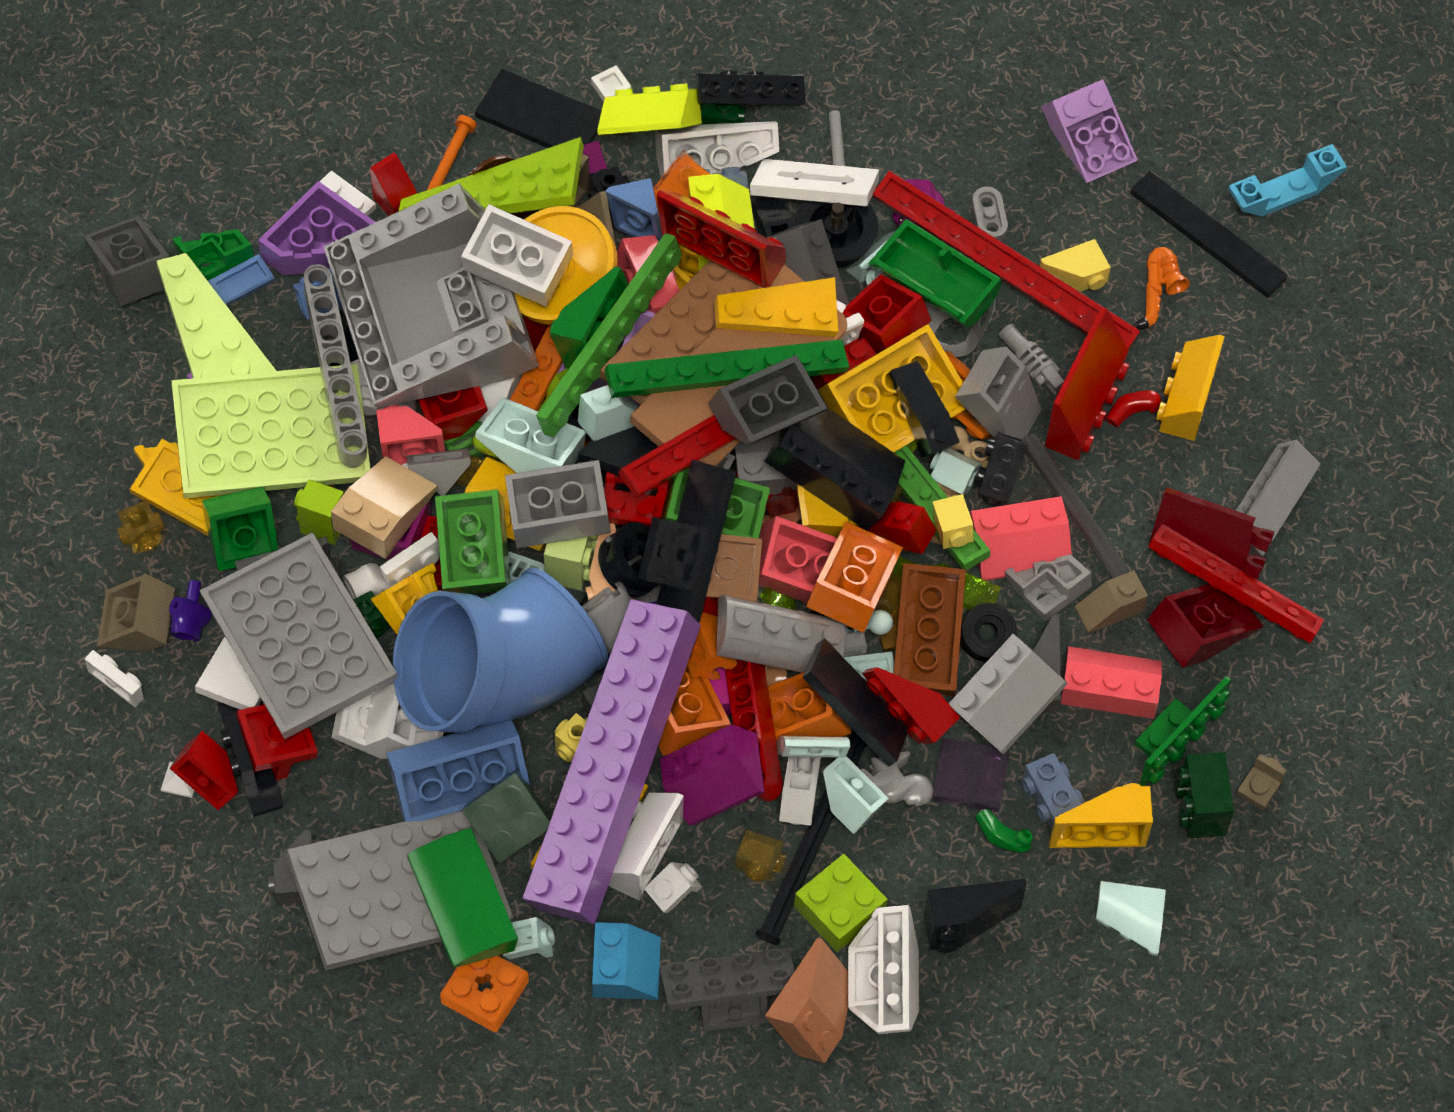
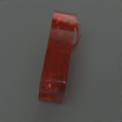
[766,487,800,517]

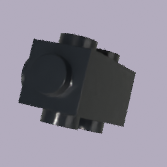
[974,431,1027,505]

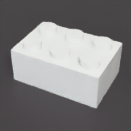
[461,204,573,307]

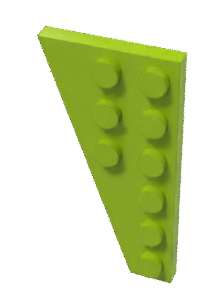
[399,137,584,213]

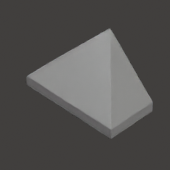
[407,448,471,496]

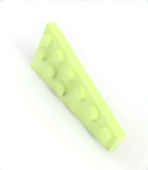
[157,253,276,378]

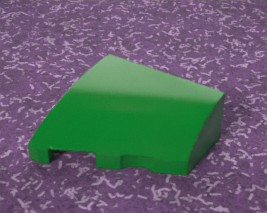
[172,229,254,281]

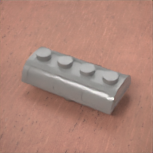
[716,594,845,673]

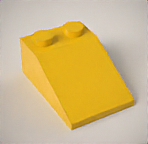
[1049,783,1153,848]

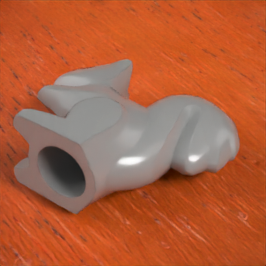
[860,751,934,807]

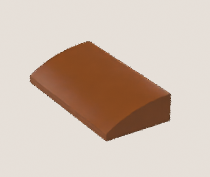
[893,563,966,696]

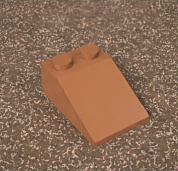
[765,938,848,1063]

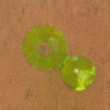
[760,587,796,610]

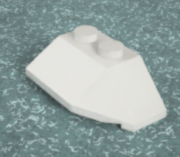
[848,905,919,1034]

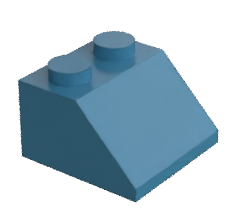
[592,922,661,1000]

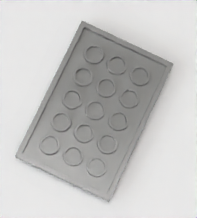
[199,533,398,739]
[286,810,514,971]

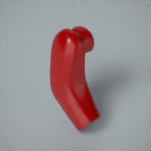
[1105,390,1161,428]

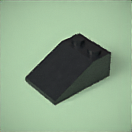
[924,879,1026,953]

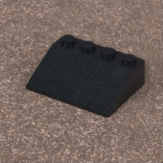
[764,408,905,531]

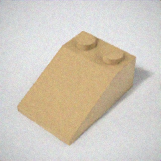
[331,456,438,559]

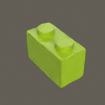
[294,479,344,545]

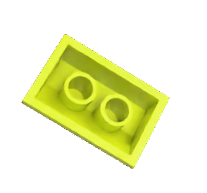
[597,83,702,135]
[688,174,755,271]

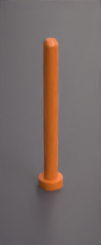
[426,115,477,191]

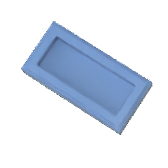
[208,254,275,306]

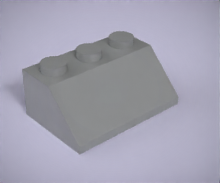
[949,634,1068,754]

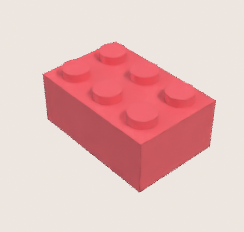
[758,516,837,603]

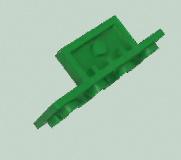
[1134,676,1231,786]

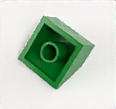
[202,487,278,571]

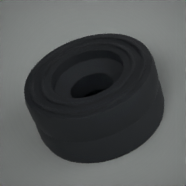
[960,603,1017,662]

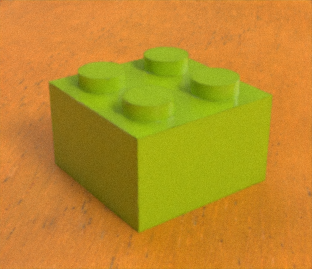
[794,854,888,953]

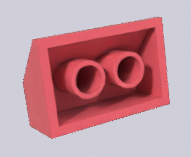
[617,235,680,314]
[970,496,1072,581]
[1060,646,1162,719]

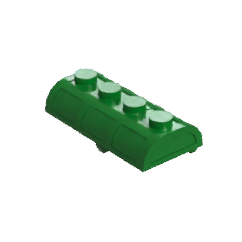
[869,219,1001,327]

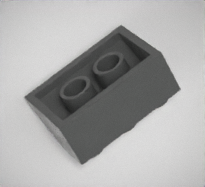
[766,219,849,305]
[708,355,827,445]

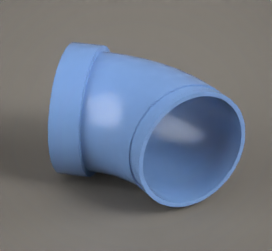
[393,568,608,733]

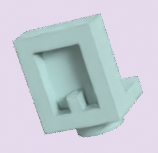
[503,917,555,960]

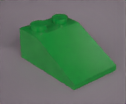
[550,267,628,369]

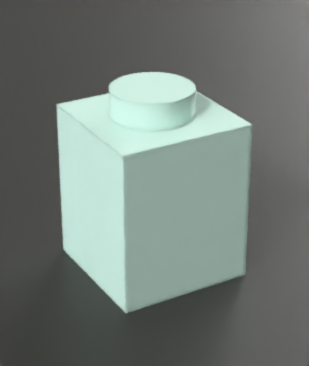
[930,448,982,494]

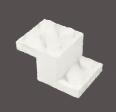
[331,682,444,759]

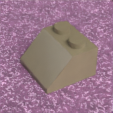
[97,574,175,651]

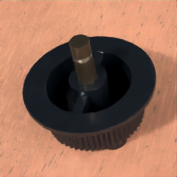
[794,200,878,268]

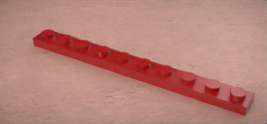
[872,170,1140,351]

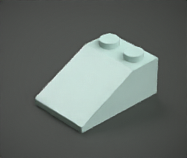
[475,397,586,473]

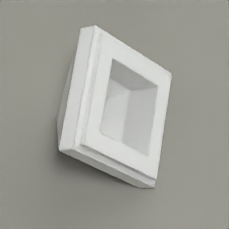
[161,761,195,798]

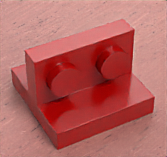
[236,705,318,781]

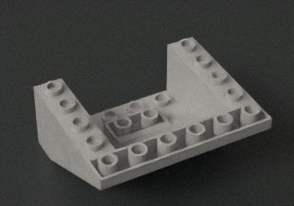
[324,183,539,408]

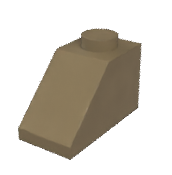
[1074,570,1148,633]

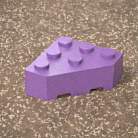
[258,181,375,276]

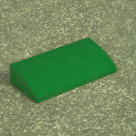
[407,828,518,969]

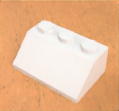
[608,793,684,900]

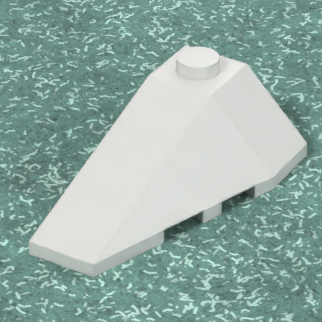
[654,121,779,177]

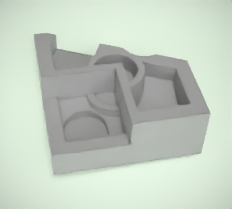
[1005,554,1092,621]

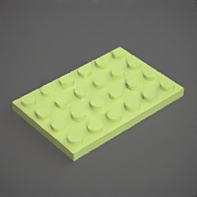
[171,364,370,498]

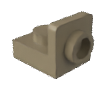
[1236,754,1287,811]

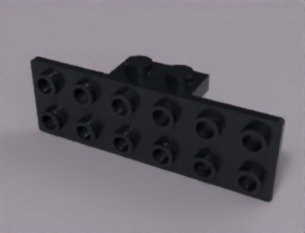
[638,460,736,658]

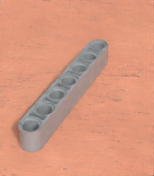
[304,264,367,468]

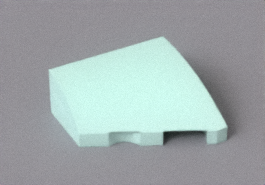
[1096,881,1166,956]

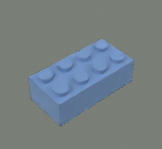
[386,720,530,822]

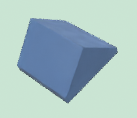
[605,178,663,242]

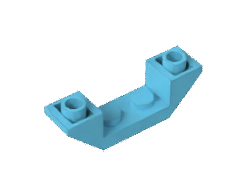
[1228,144,1347,216]

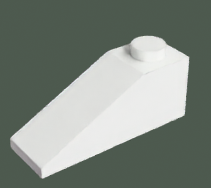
[779,757,821,826]

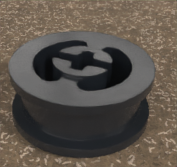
[598,522,660,597]

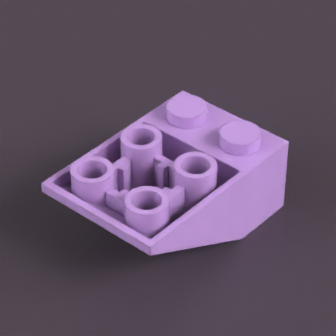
[1041,79,1138,183]

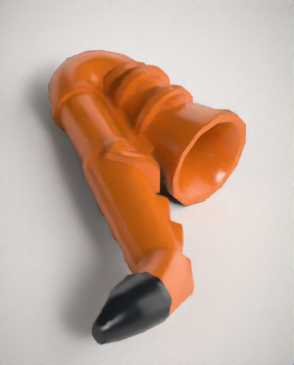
[1133,247,1190,330]

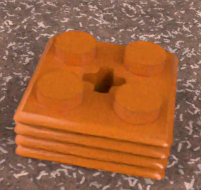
[440,956,529,1032]

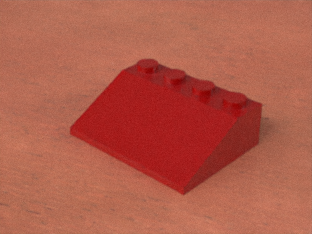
[656,190,786,288]
[1045,306,1130,461]

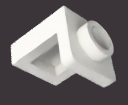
[644,862,702,913]

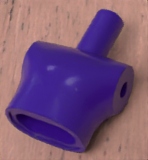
[169,580,211,642]

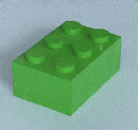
[663,469,770,538]
[435,489,510,594]

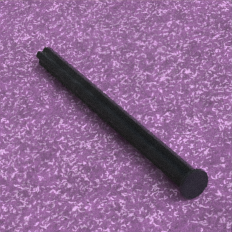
[756,729,866,945]

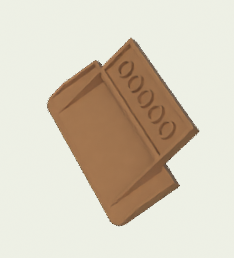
[600,261,847,469]

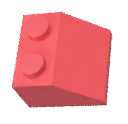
[376,405,445,465]

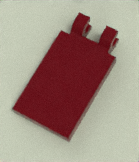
[1149,487,1275,579]

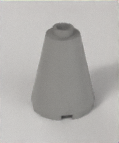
[582,582,631,655]

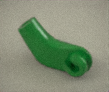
[975,809,1033,853]

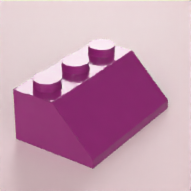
[660,724,764,825]

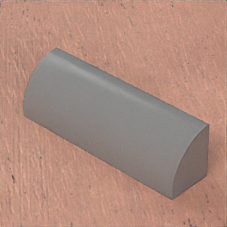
[1236,440,1320,556]

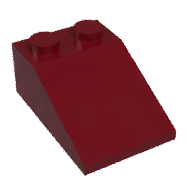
[1147,584,1263,668]

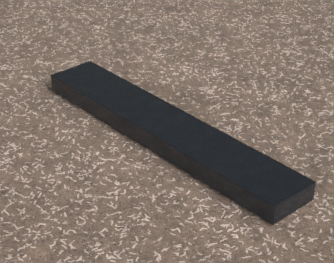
[1130,171,1288,298]

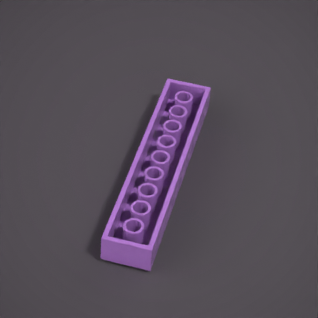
[523,599,701,925]

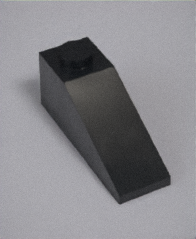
[888,360,960,458]

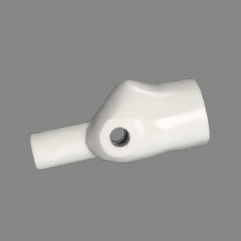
[343,563,389,599]

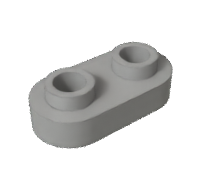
[972,187,1008,241]

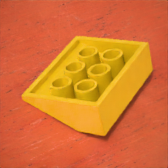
[818,324,966,452]

